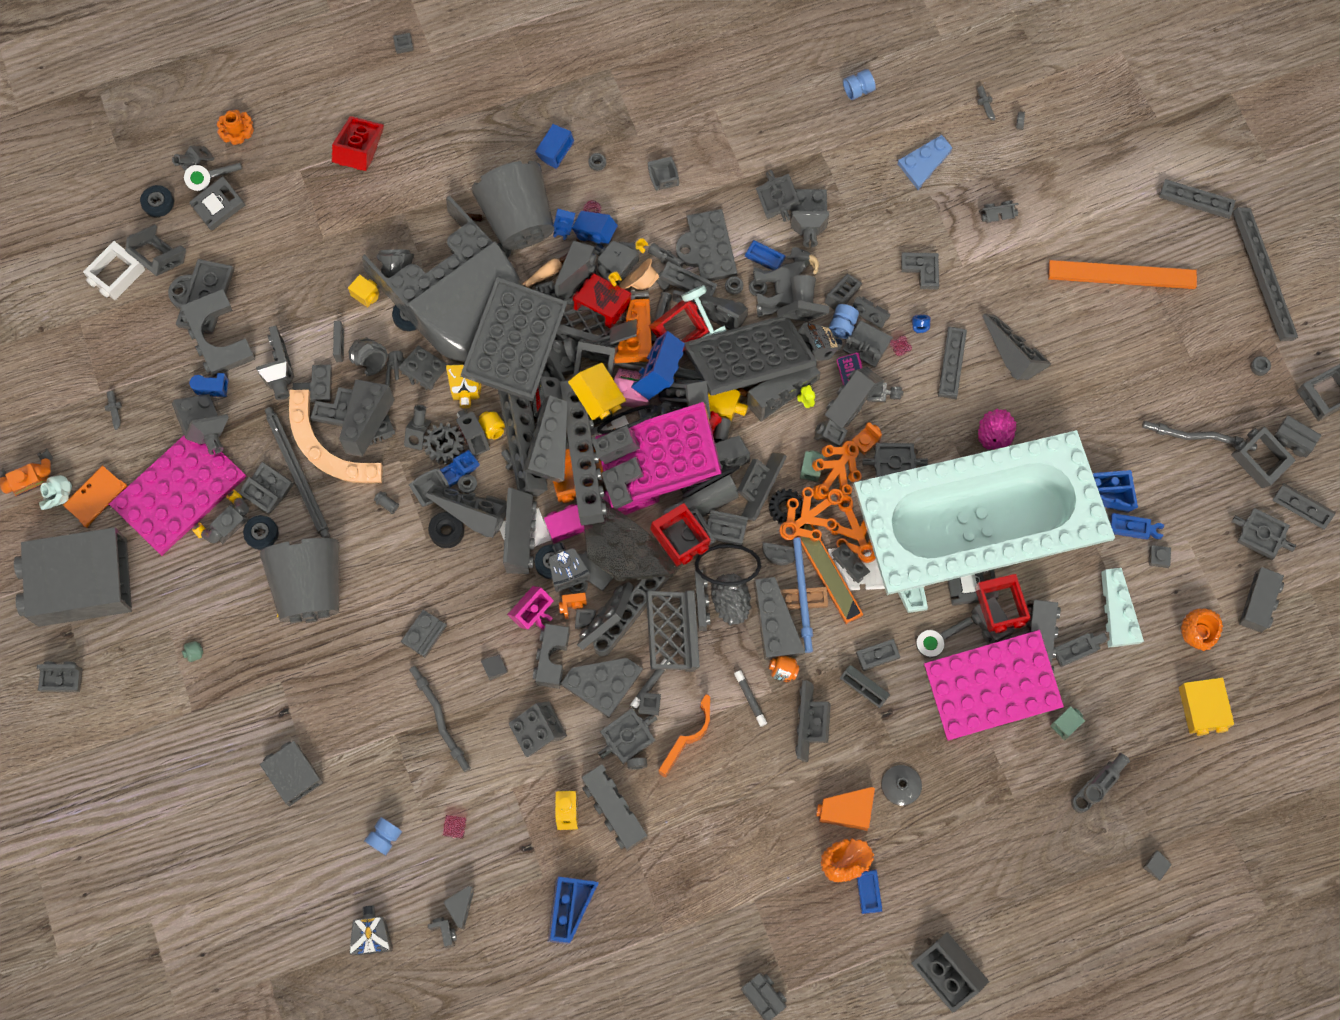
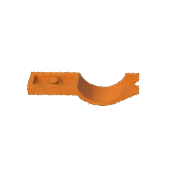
[659,694,710,778]

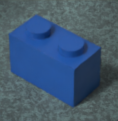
[572,211,618,244]

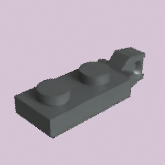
[1056,632,1108,668]

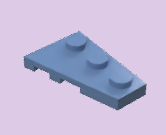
[898,135,952,190]

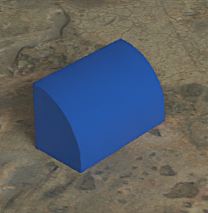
[535,124,574,169]

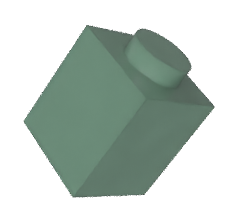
[800,451,824,482]
[1050,706,1085,741]

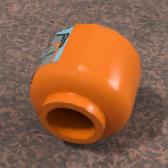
[768,656,799,683]

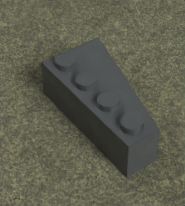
[1026,600,1061,674]
[582,764,647,852]

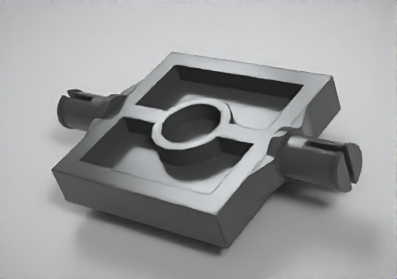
[756,170,801,222]
[862,443,928,477]
[1231,508,1296,560]
[597,708,658,765]

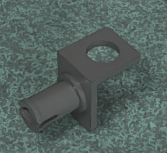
[172,146,214,172]
[404,405,431,450]

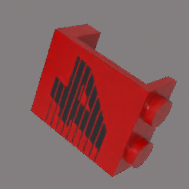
[573,274,631,329]

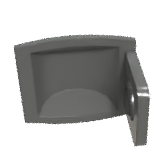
[648,157,679,191]
[409,468,449,507]

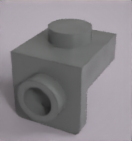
[428,917,457,948]

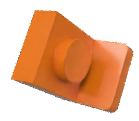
[851,422,882,455]
[559,593,587,619]

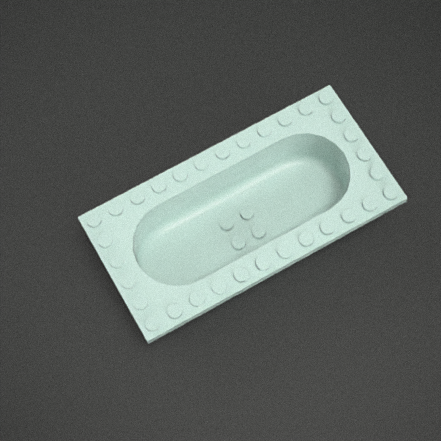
[853,430,1115,595]

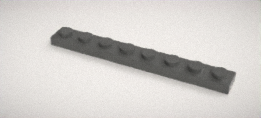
[1233,207,1298,341]

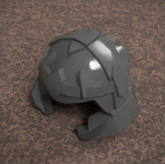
[377,249,415,278]
[348,337,388,376]

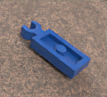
[553,209,576,240]
[1110,513,1164,540]

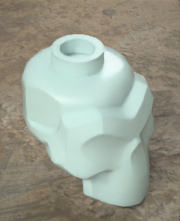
[39,475,72,510]

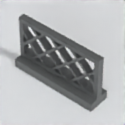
[555,298,627,351]
[646,591,700,672]

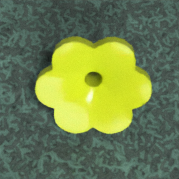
[797,385,815,408]

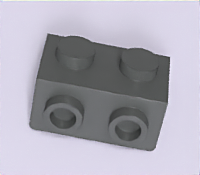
[36,661,82,692]

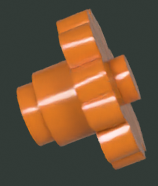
[217,110,254,145]

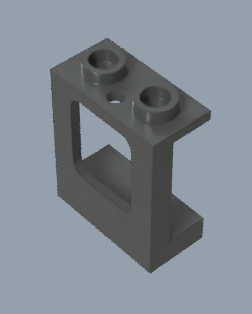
[125,225,186,276]

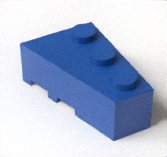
[631,331,685,400]
[1092,470,1138,513]
[547,877,599,944]

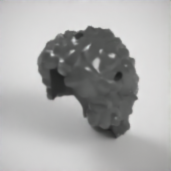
[711,573,751,626]

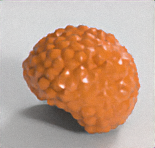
[1181,608,1223,651]

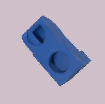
[189,373,229,397]

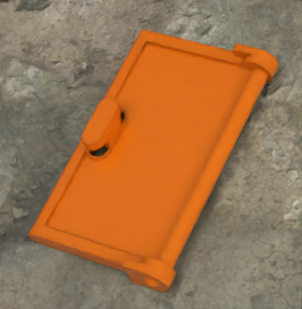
[63,465,128,528]

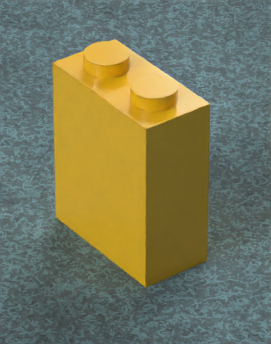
[568,363,626,420]
[1179,678,1234,736]

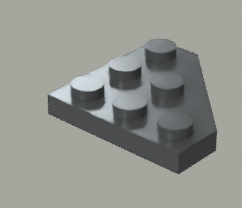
[577,581,634,650]
[561,658,643,718]

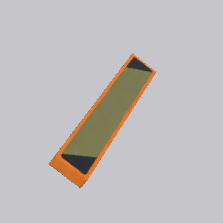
[796,524,863,624]

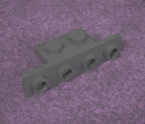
[544,339,575,394]
[737,453,787,521]
[795,680,831,762]

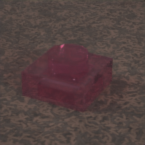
[443,815,467,839]

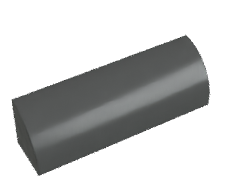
[663,474,739,517]

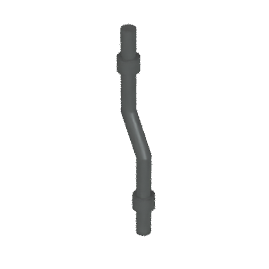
[1142,421,1257,451]
[409,666,471,772]

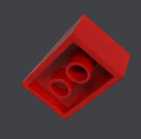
[332,116,384,171]

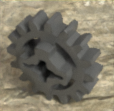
[423,423,465,464]

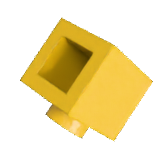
[348,275,379,308]

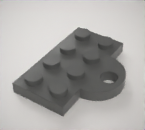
[676,209,737,281]
[168,259,234,334]

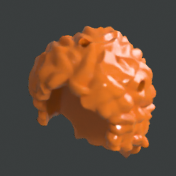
[821,838,874,882]

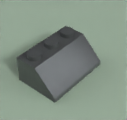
[911,932,990,1013]

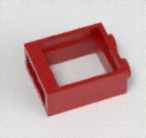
[649,300,709,351]
[650,503,711,566]
[975,574,1030,633]

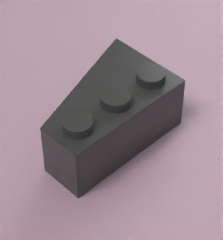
[825,367,885,429]
[659,379,711,419]

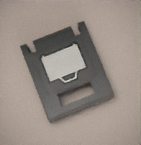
[189,176,245,230]
[948,569,999,606]

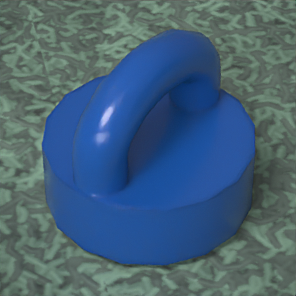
[912,315,931,333]

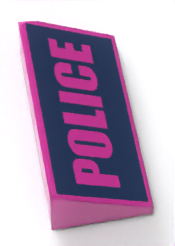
[837,353,863,386]

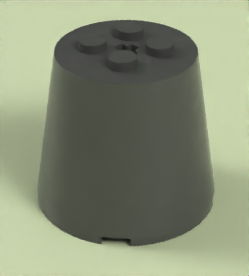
[471,160,554,250]
[260,538,340,624]

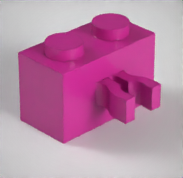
[507,586,554,629]

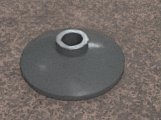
[881,765,922,806]

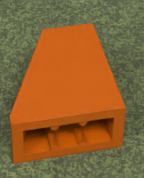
[816,787,875,831]

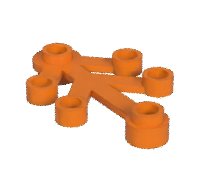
[812,441,862,501]
[779,487,843,542]
[829,495,876,563]

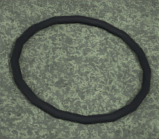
[597,404,658,434]
[682,465,740,499]
[695,544,762,586]

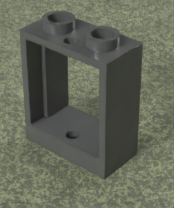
[573,339,618,379]
[1297,364,1340,421]
[1231,427,1296,488]

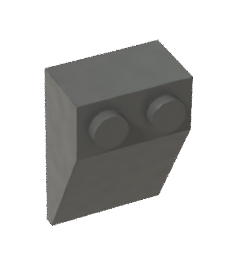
[555,241,597,301]

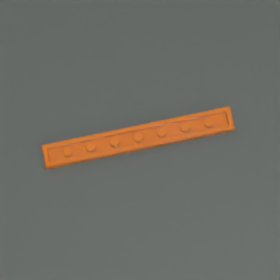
[1048,260,1197,289]

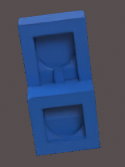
[440,450,480,488]

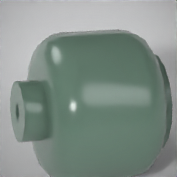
[182,641,203,662]

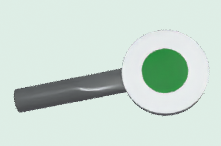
[184,162,242,191]
[916,617,973,658]

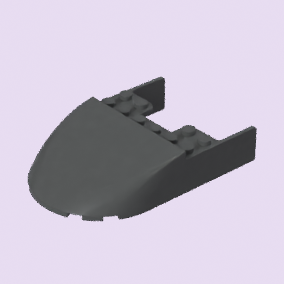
[362,196,523,364]

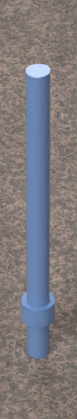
[793,538,813,653]

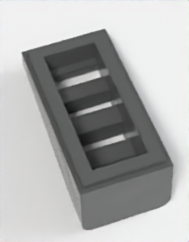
[825,273,862,310]

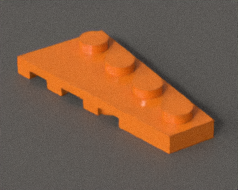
[615,299,652,363]

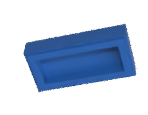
[745,240,786,270]
[857,870,882,914]

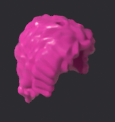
[978,408,1016,450]

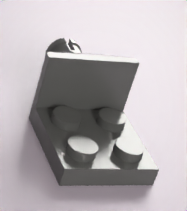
[790,189,829,247]
[256,325,294,400]
[172,394,229,455]

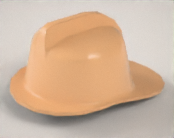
[619,258,659,290]

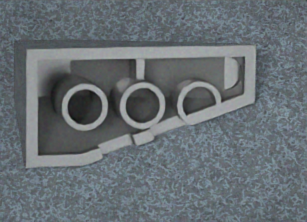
[673,290,748,330]
[982,314,1051,380]
[426,485,507,538]

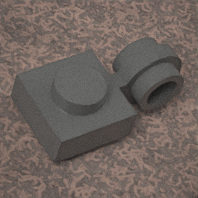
[867,382,904,402]

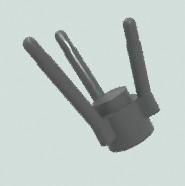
[385,351,415,385]

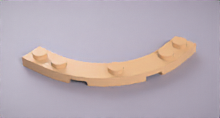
[289,390,383,483]

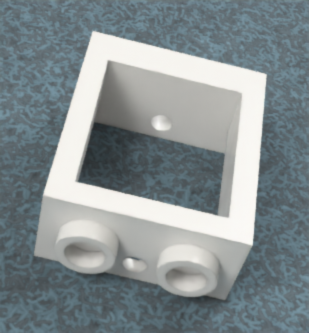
[83,241,145,300]

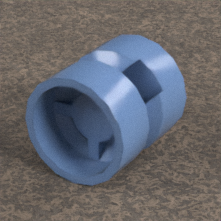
[843,69,876,100]
[829,304,859,339]
[364,817,402,856]

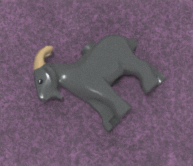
[753,247,819,317]

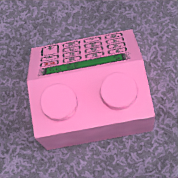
[614,368,650,408]

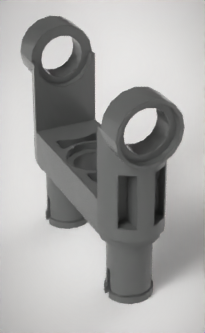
[1071,753,1130,813]

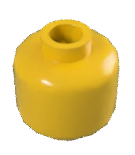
[478,411,505,440]

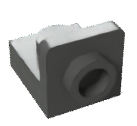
[814,419,848,447]

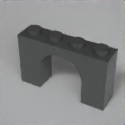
[180,289,255,377]

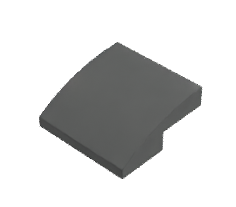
[239,462,294,514]

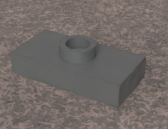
[856,639,900,671]

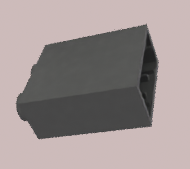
[14,527,132,627]

